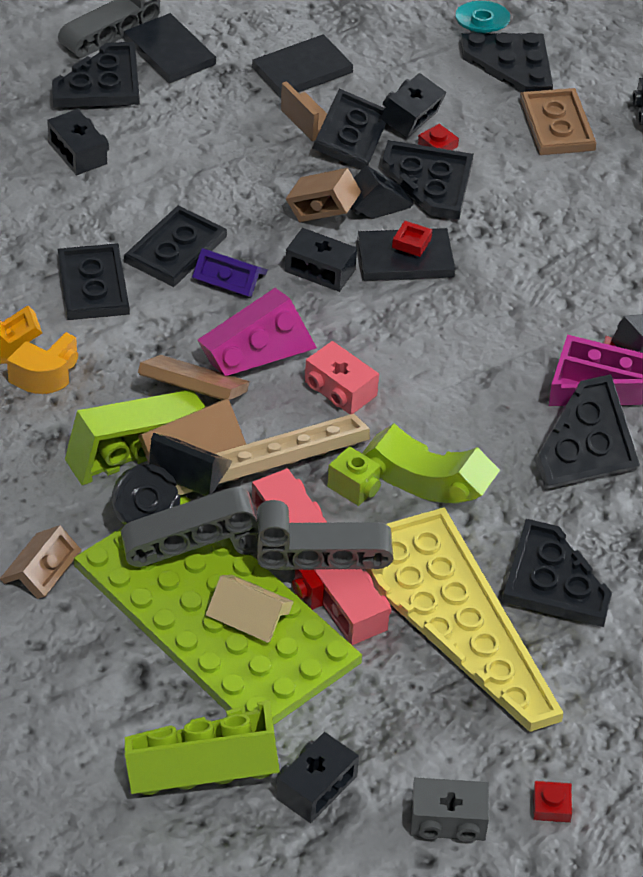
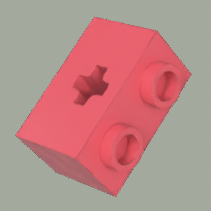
[305,341,379,414]

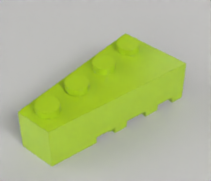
[65,390,205,486]
[125,700,280,795]

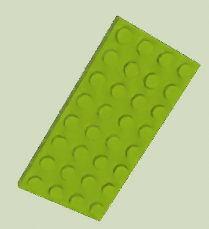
[74,494,362,725]

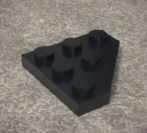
[460,32,553,93]
[52,42,140,108]
[382,140,474,220]
[536,374,640,490]
[502,518,612,627]

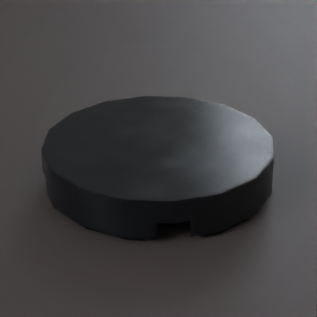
[112,464,180,525]

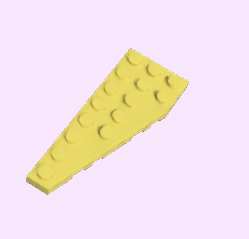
[365,507,564,732]

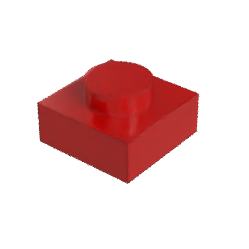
[418,123,459,150]
[392,220,433,257]
[292,569,324,610]
[533,781,572,823]

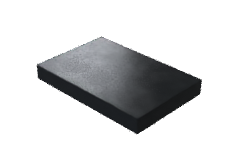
[124,13,216,84]
[252,34,353,98]
[312,88,386,169]
[124,205,227,287]
[357,228,456,281]
[57,243,130,320]

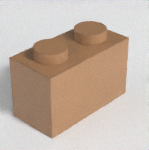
[285,168,361,222]

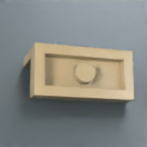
[206,575,294,642]

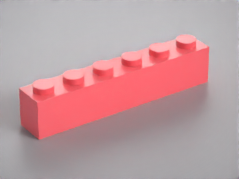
[252,468,391,645]

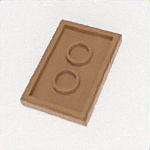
[520,88,597,155]
[138,355,250,400]
[138,398,246,463]

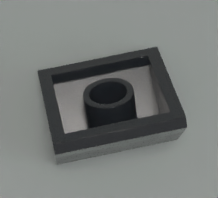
[149,433,232,496]

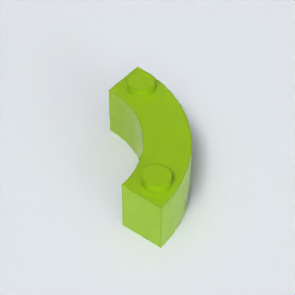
[362,423,500,503]

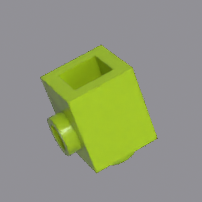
[327,446,381,506]

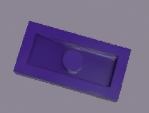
[192,248,268,297]

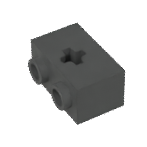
[411,777,489,842]

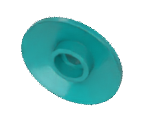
[455,0,510,33]

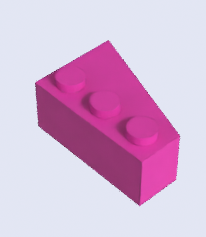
[197,288,317,376]
[549,334,643,406]

